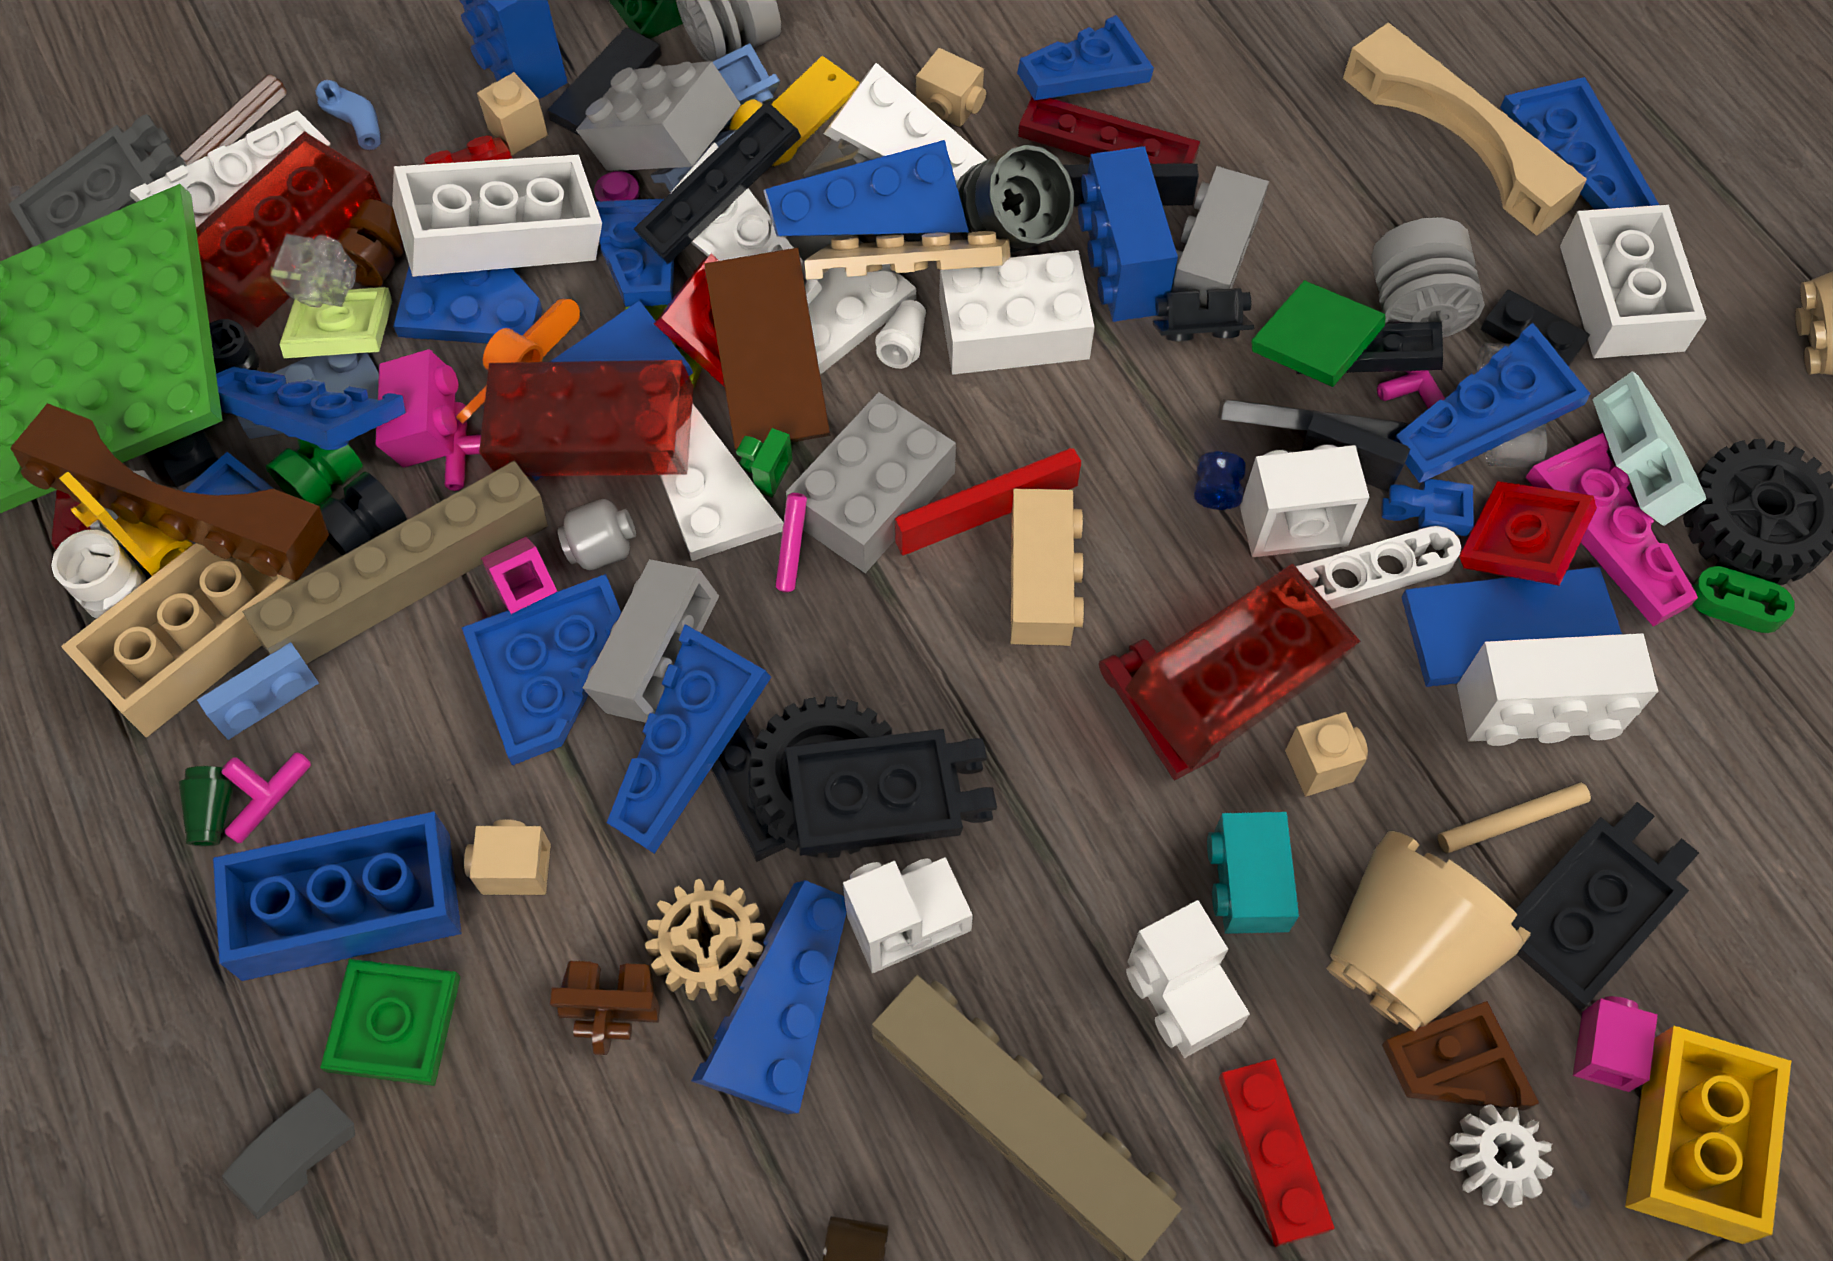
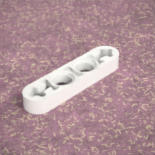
[1275,526,1461,618]

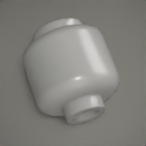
[558,499,636,571]

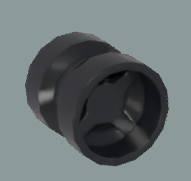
[209,319,260,374]

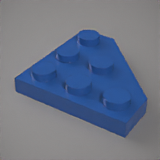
[393,266,543,344]
[462,574,621,765]

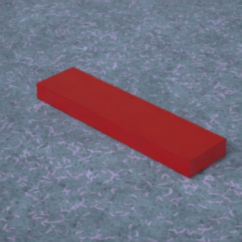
[895,448,1081,556]

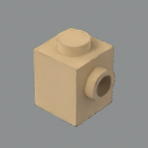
[916,48,986,127]
[477,72,548,156]
[1285,712,1368,797]
[464,820,551,895]

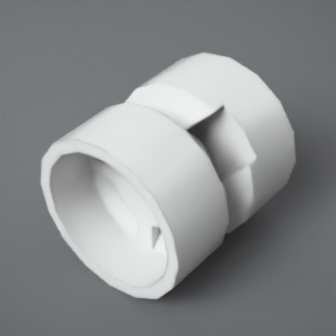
[51,530,147,618]

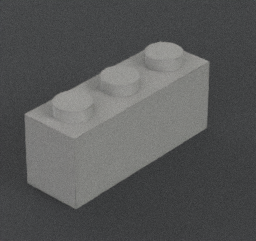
[1172,166,1269,308]
[583,559,719,723]

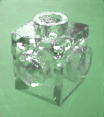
[271,234,357,308]

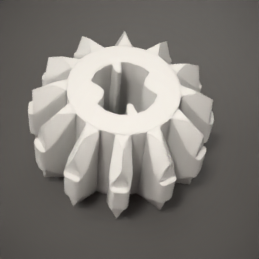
[1449,1105,1554,1208]

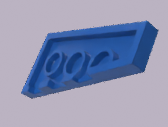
[1500,77,1659,210]
[763,140,969,237]
[1394,323,1590,483]
[216,367,406,450]
[607,624,772,854]
[691,880,847,1114]

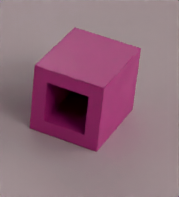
[481,537,558,614]
[1573,996,1658,1092]

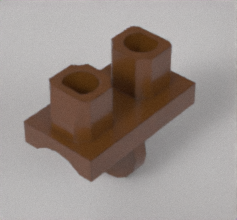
[550,961,660,1055]

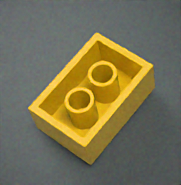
[1625,1026,1791,1244]

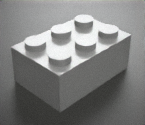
[576,61,741,171]
[786,392,956,573]

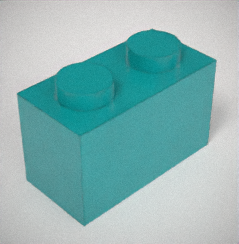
[1207,812,1299,934]

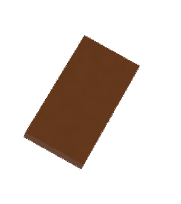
[704,247,831,450]

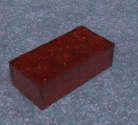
[196,131,382,328]
[479,360,694,476]
[1125,563,1361,770]

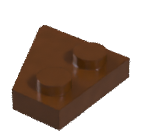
[1382,1001,1539,1111]

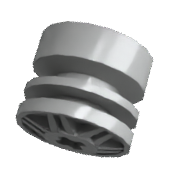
[676,0,781,62]
[1371,217,1485,338]

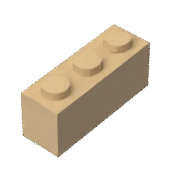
[1010,489,1084,646]

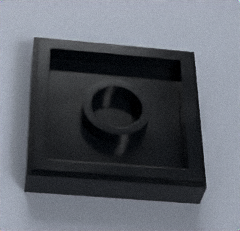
[1301,413,1410,492]

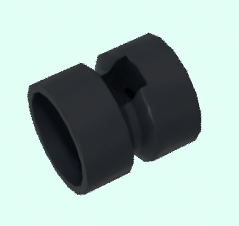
[319,471,407,556]

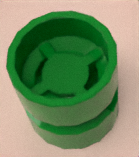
[266,438,363,506]

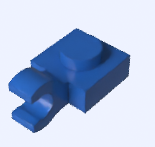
[1382,479,1474,536]

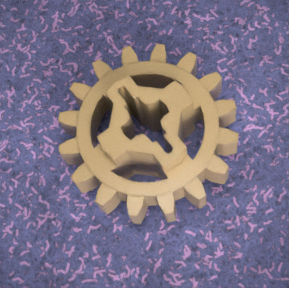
[645,879,766,1001]

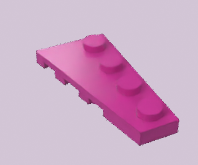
[1525,433,1698,627]

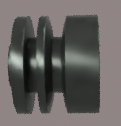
[957,145,1074,254]

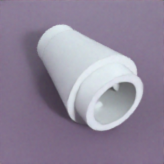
[875,300,926,369]

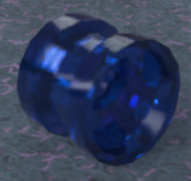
[1194,451,1246,510]

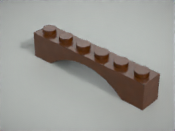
[10,403,329,581]

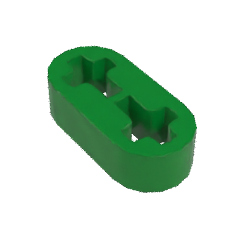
[1692,566,1795,633]

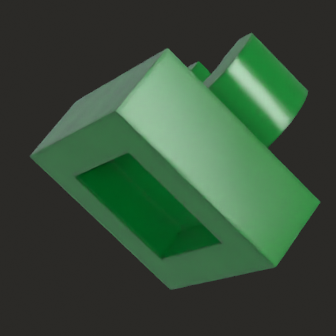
[736,428,793,498]

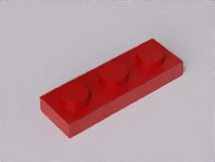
[1219,1058,1335,1247]

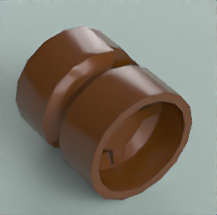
[328,199,405,288]

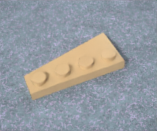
[804,231,1010,280]

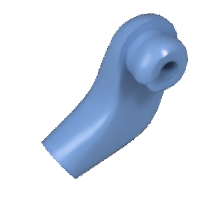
[316,80,381,150]

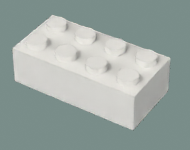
[392,155,602,277]

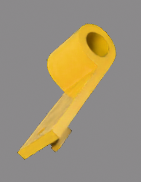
[730,55,860,166]
[59,472,193,576]

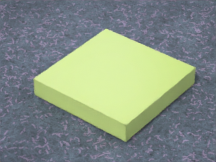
[279,287,392,358]

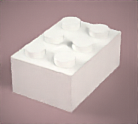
[1560,205,1707,358]
[939,250,1094,375]
[1457,633,1658,746]

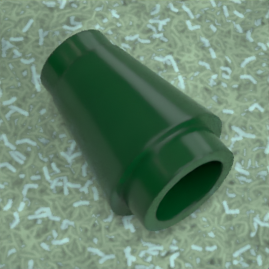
[179,766,235,846]

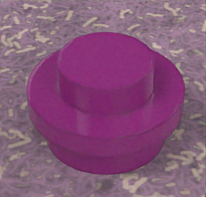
[594,171,640,201]

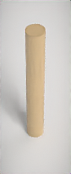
[1438,782,1591,854]

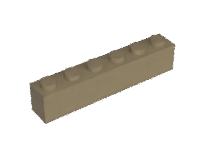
[242,461,548,664]
[872,975,1182,1261]

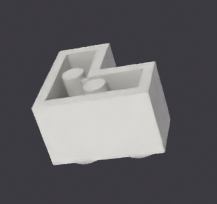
[843,857,973,974]
[1126,900,1250,1058]

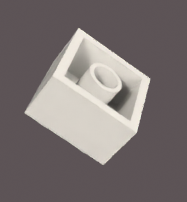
[1240,445,1370,557]

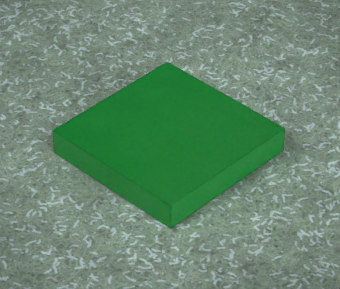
[1251,280,1386,387]
[320,959,461,1086]

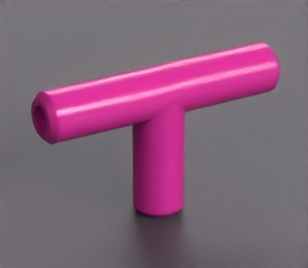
[1377,370,1445,409]
[444,402,506,491]
[775,493,807,592]
[222,752,311,843]

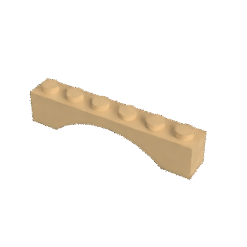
[1343,23,1587,236]

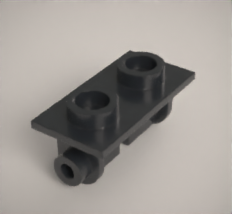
[1153,288,1254,341]

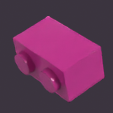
[375,349,458,468]

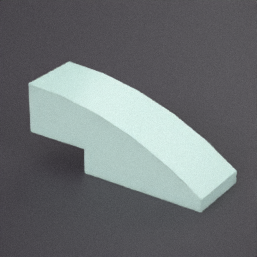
[1592,371,1707,526]

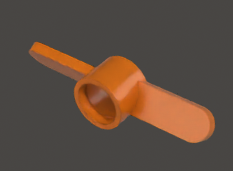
[456,299,580,424]

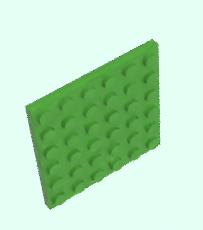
[0,184,223,513]

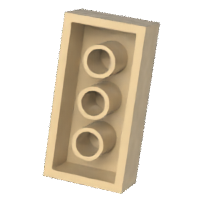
[61,543,296,738]

